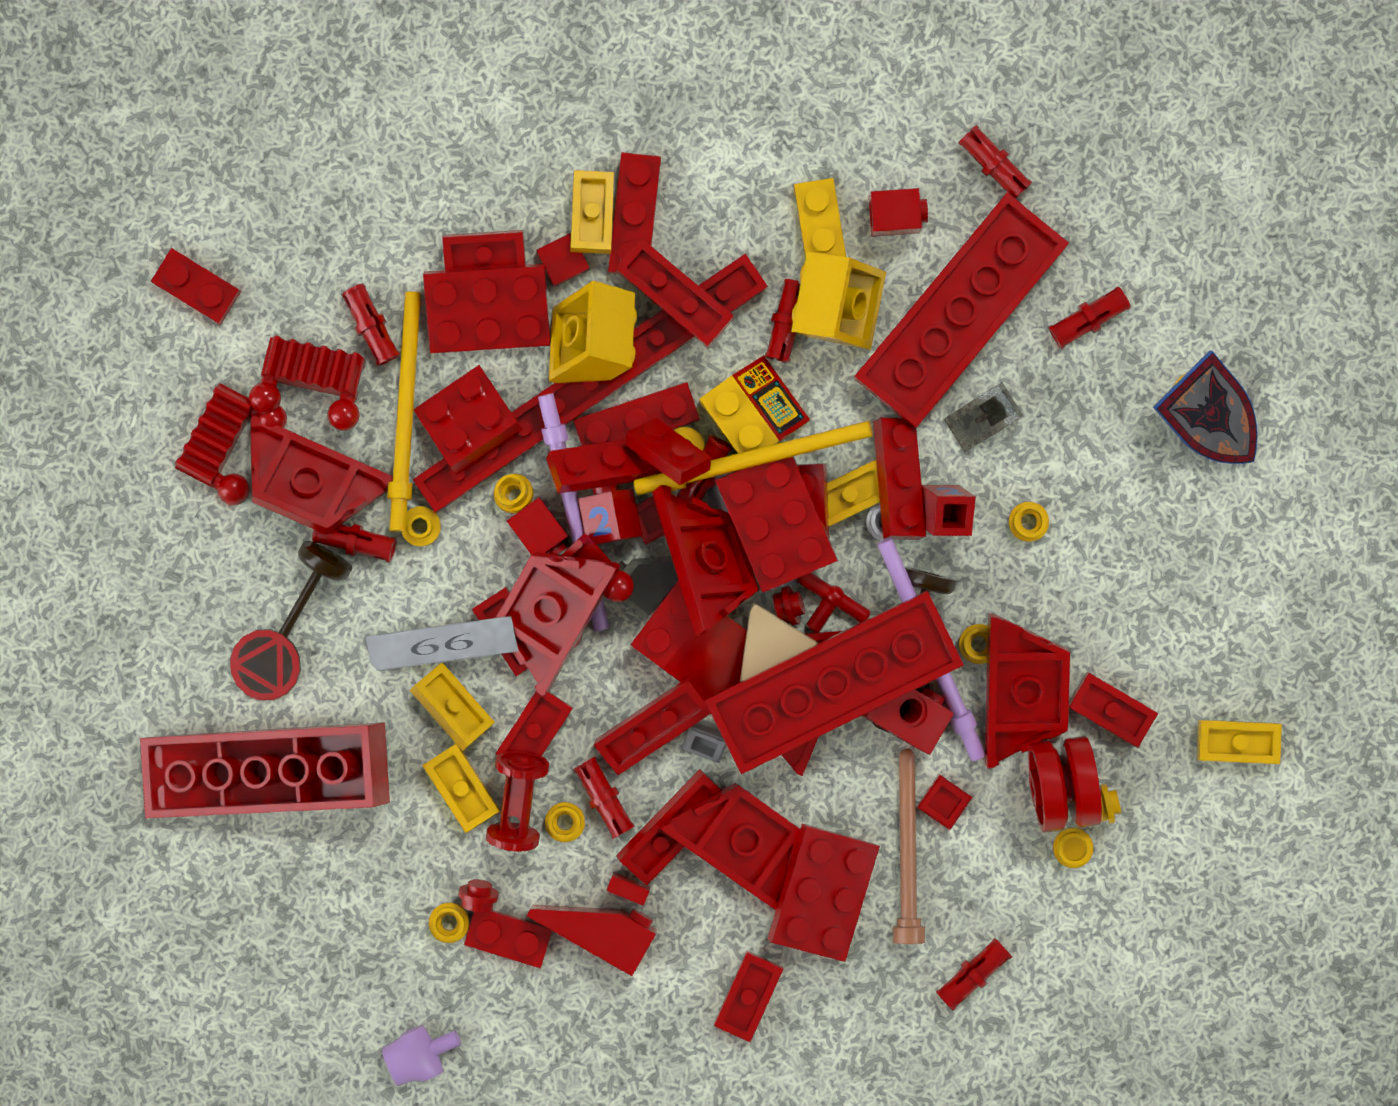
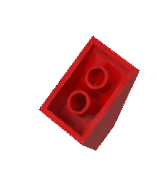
[630,580,747,697]

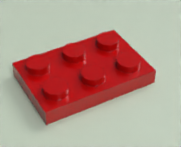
[423,264,551,354]
[715,456,839,593]
[767,823,880,962]

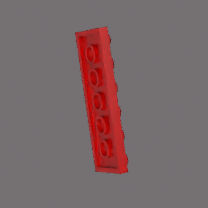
[853,192,1069,429]
[705,590,964,775]

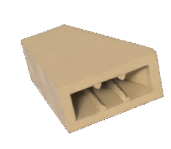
[740,602,818,682]

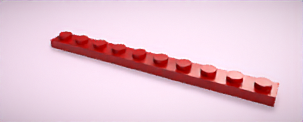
[412,253,768,513]

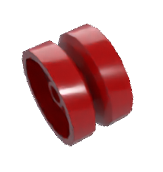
[1028,736,1102,833]

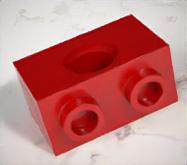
[862,687,954,755]

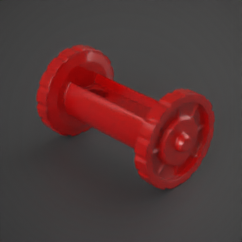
[486,751,550,852]

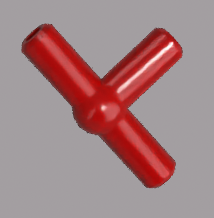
[797,573,870,633]

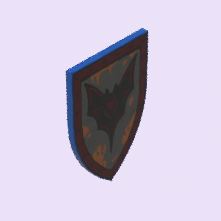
[1153,350,1258,464]

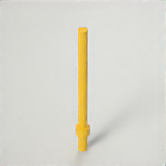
[387,291,421,532]
[634,421,873,495]

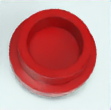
[773,586,805,626]
[458,879,499,912]

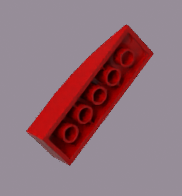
[140,722,390,819]

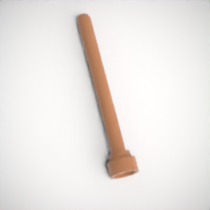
[893,749,925,944]

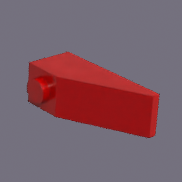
[526,904,657,976]

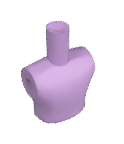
[382,1025,461,1086]

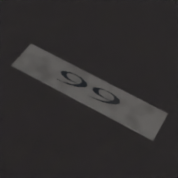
[365,616,518,671]

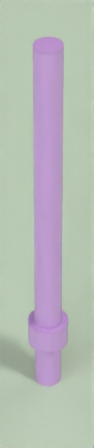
[538,393,610,631]
[877,537,986,761]

